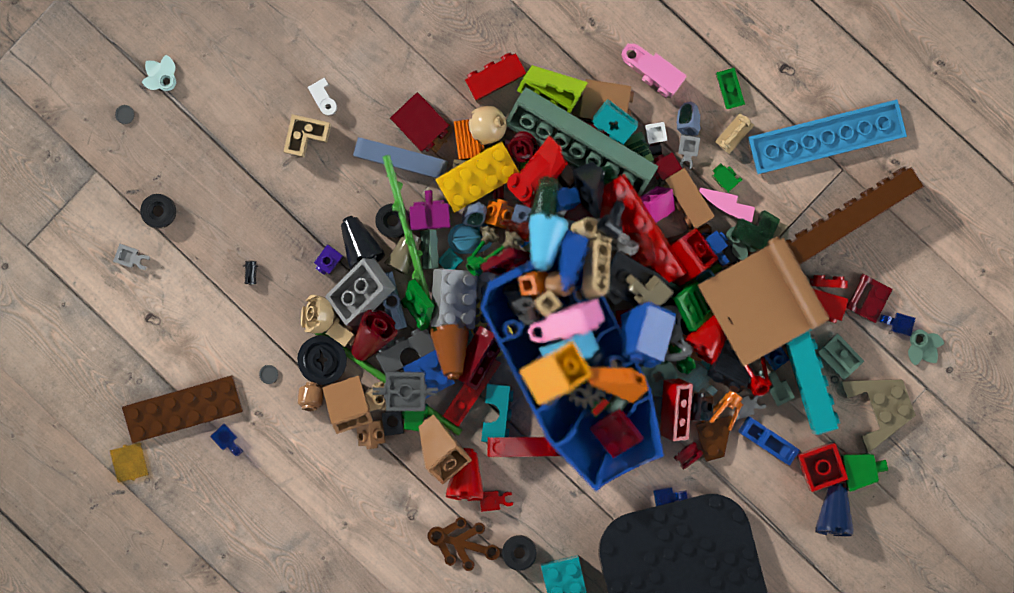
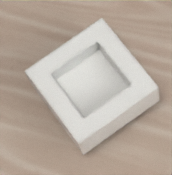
[645,122,667,144]

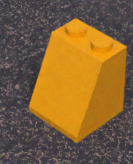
[520,341,592,405]

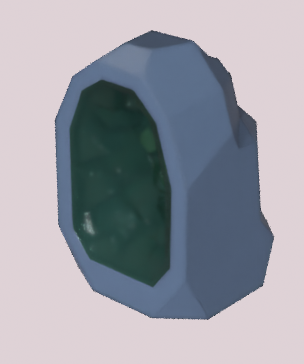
[677,101,701,136]
[462,202,487,228]

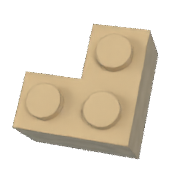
[284,115,331,157]

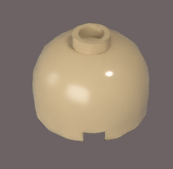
[469,106,507,145]
[301,295,336,333]

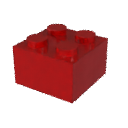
[797,442,848,492]

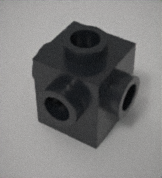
[690,393,714,421]

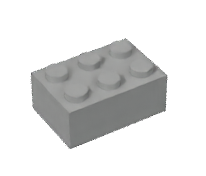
[325,258,396,326]
[430,269,478,329]

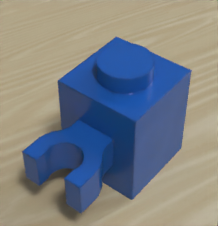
[705,231,730,266]

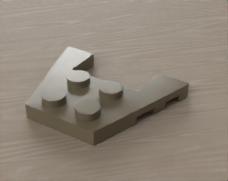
[841,379,916,452]

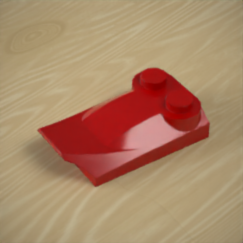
[507,136,568,210]

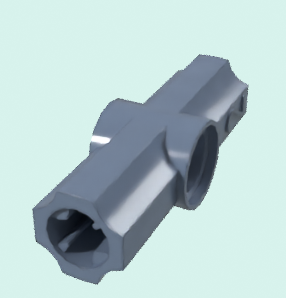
[383,271,407,330]

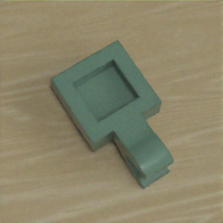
[768,370,795,406]

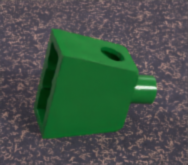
[841,454,888,492]

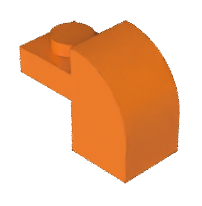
[517,271,548,309]

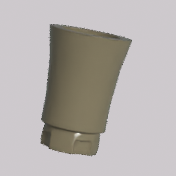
[384,234,422,276]

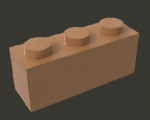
[663,168,715,229]

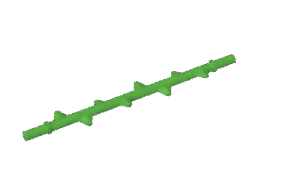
[382,154,437,331]

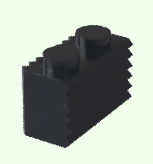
[707,351,754,393]

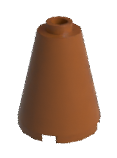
[431,324,469,380]

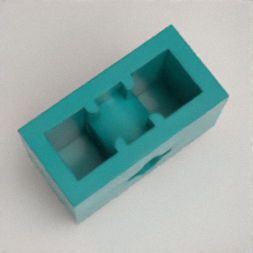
[593,99,638,144]

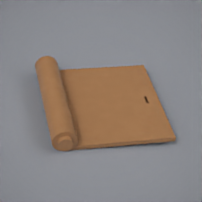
[698,236,829,367]

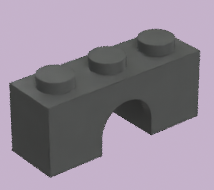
[375,328,435,376]

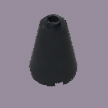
[341,216,385,270]

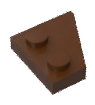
[696,415,732,462]

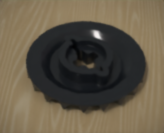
[297,335,347,385]

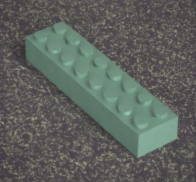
[506,87,658,197]

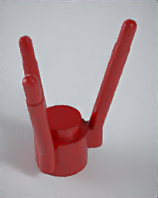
[744,356,772,396]

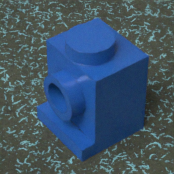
[547,187,581,213]

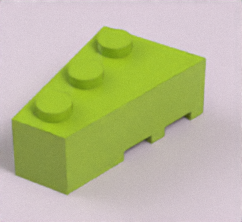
[517,65,588,113]

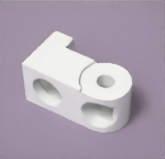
[308,78,337,116]

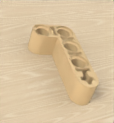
[571,217,611,299]

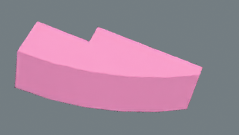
[699,188,755,223]

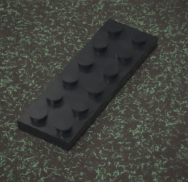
[608,251,710,336]

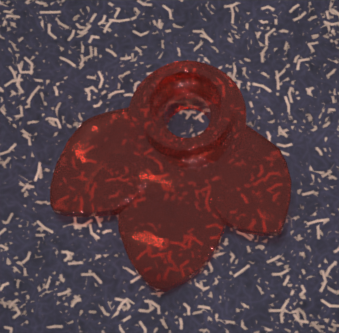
[500,219,530,242]
[629,232,656,266]

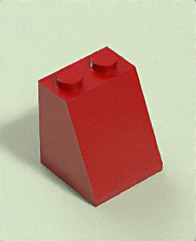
[670,228,719,286]

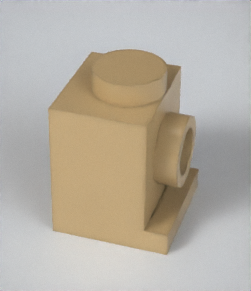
[534,290,562,317]
[326,318,356,347]

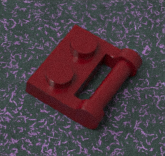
[846,273,893,323]

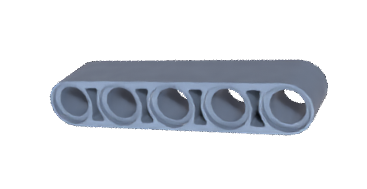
[353,137,448,178]

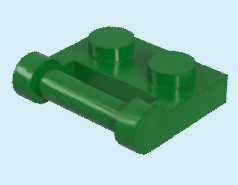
[401,279,434,331]
[673,280,714,331]

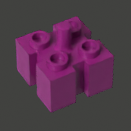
[409,190,451,231]

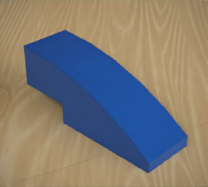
[738,416,800,466]

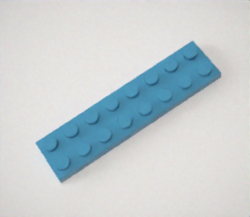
[748,99,907,175]

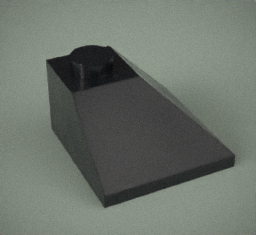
[573,161,605,220]

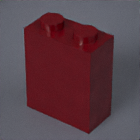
[390,92,450,153]

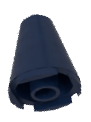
[815,483,854,537]

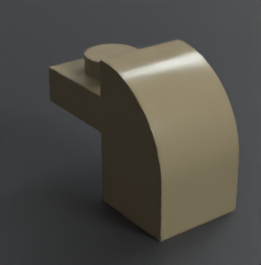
[626,274,674,306]

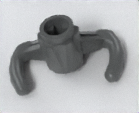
[662,305,692,361]

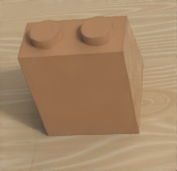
[419,414,472,485]

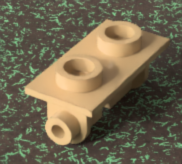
[715,113,754,154]

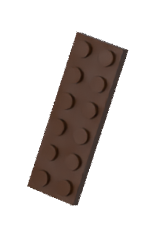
[122,375,243,444]

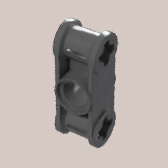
[503,283,540,326]

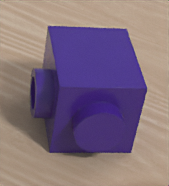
[314,244,344,275]

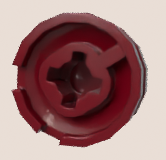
[508,131,538,162]
[673,441,704,470]

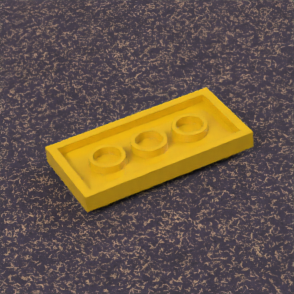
[435,141,520,213]

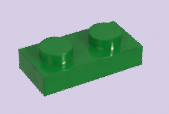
[716,67,745,110]

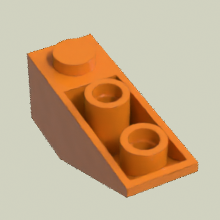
[588,367,648,403]

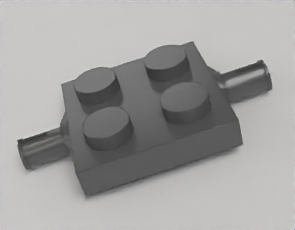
[372,371,439,411]

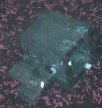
[683,363,718,396]

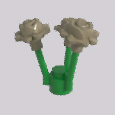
[466,225,522,276]

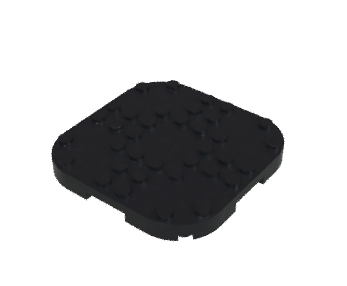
[598,494,768,593]

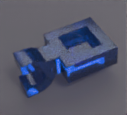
[879,313,916,336]
[210,423,243,456]
[653,487,688,506]

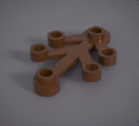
[428,517,500,571]

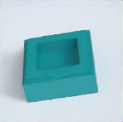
[439,247,464,270]

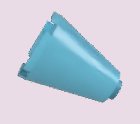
[529,214,568,271]

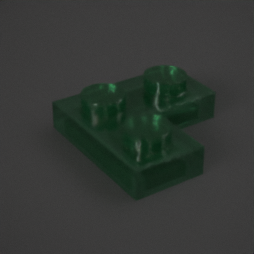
[731,210,780,251]

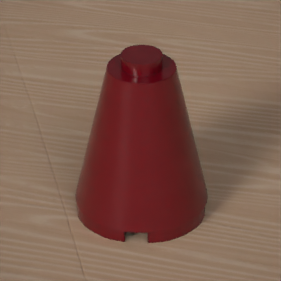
[351,310,398,361]

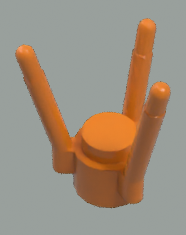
[701,391,743,431]

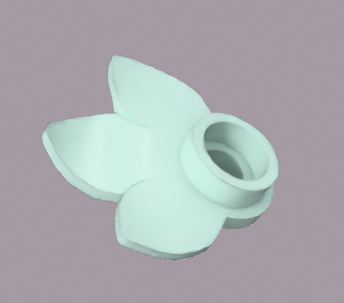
[142,55,176,91]

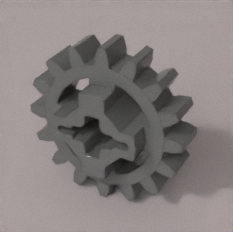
[565,378,605,409]

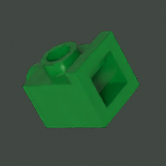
[711,163,742,193]

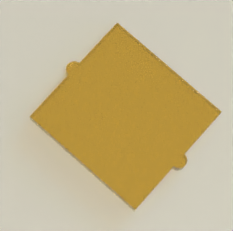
[110,443,149,483]

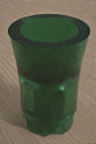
[530,176,558,219]

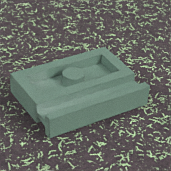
[817,333,864,380]

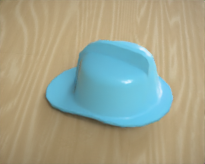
[448,223,492,254]

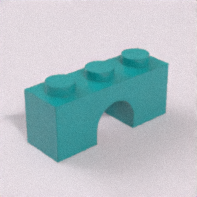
[481,384,514,442]

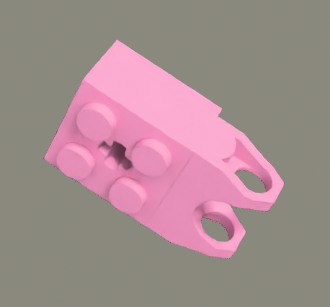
[621,44,687,98]
[528,298,605,342]

